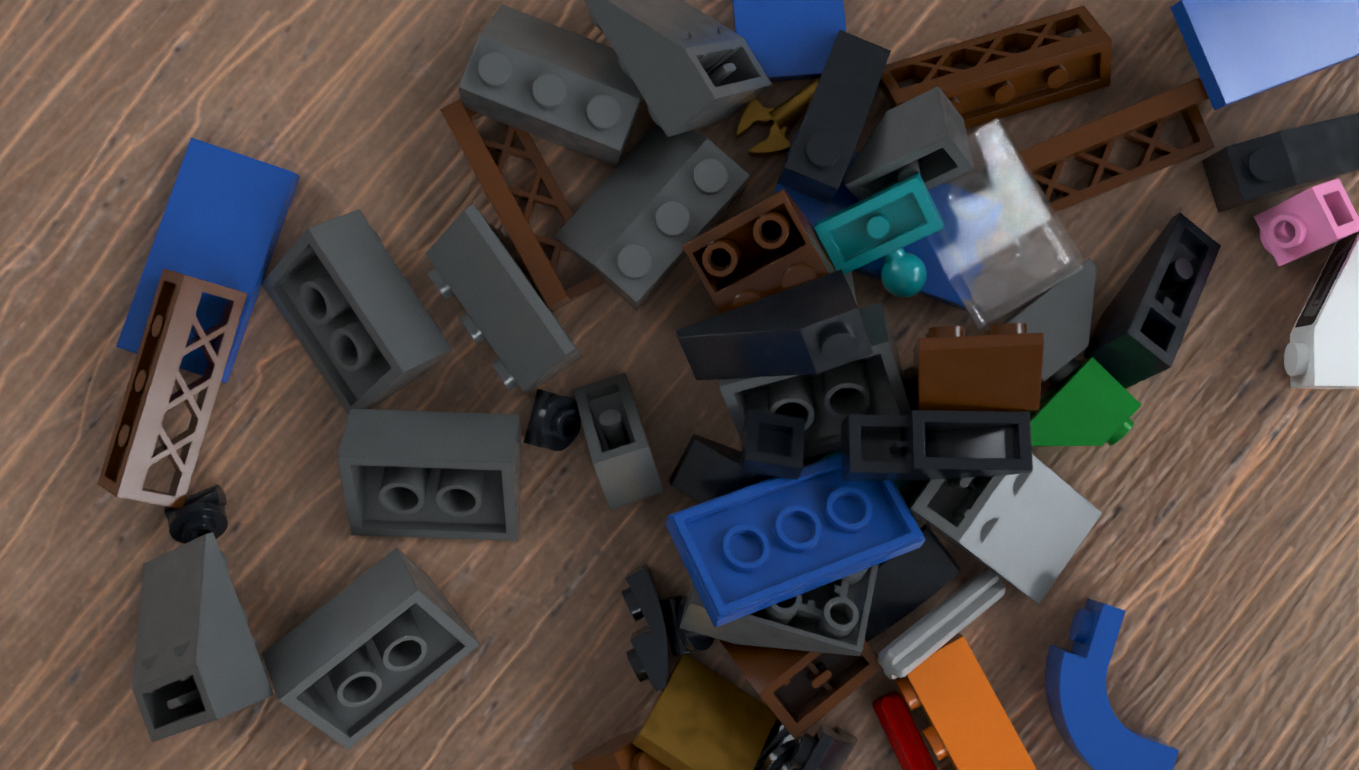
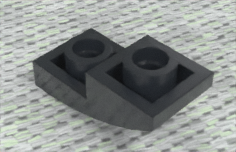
[669,434,765,503]
[865,524,960,642]
[621,564,668,692]
[789,724,858,770]

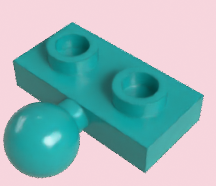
[814,172,944,298]

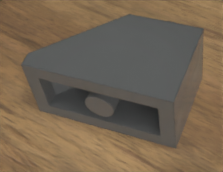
[844,86,974,201]
[1001,258,1097,385]
[573,373,664,510]

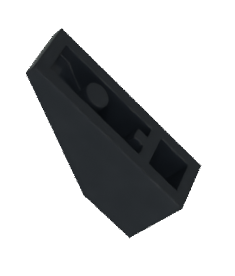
[777,30,891,204]
[1202,113,1359,212]
[1084,212,1221,389]
[676,269,873,380]

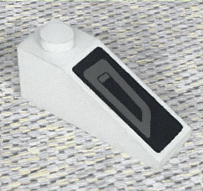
[1284,231,1359,389]

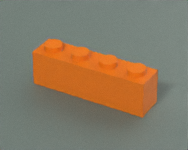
[894,633,1037,770]

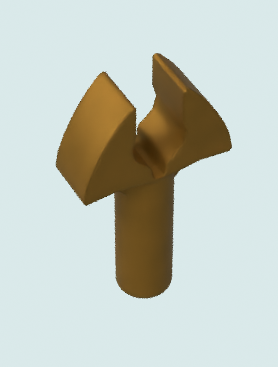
[736,78,819,157]

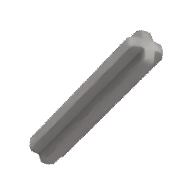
[877,570,1006,679]

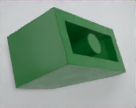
[1030,357,1142,447]

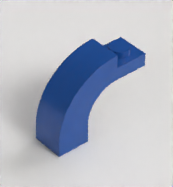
[1045,598,1179,770]

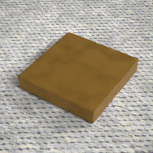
[633,654,777,770]

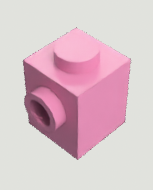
[1254,178,1359,267]

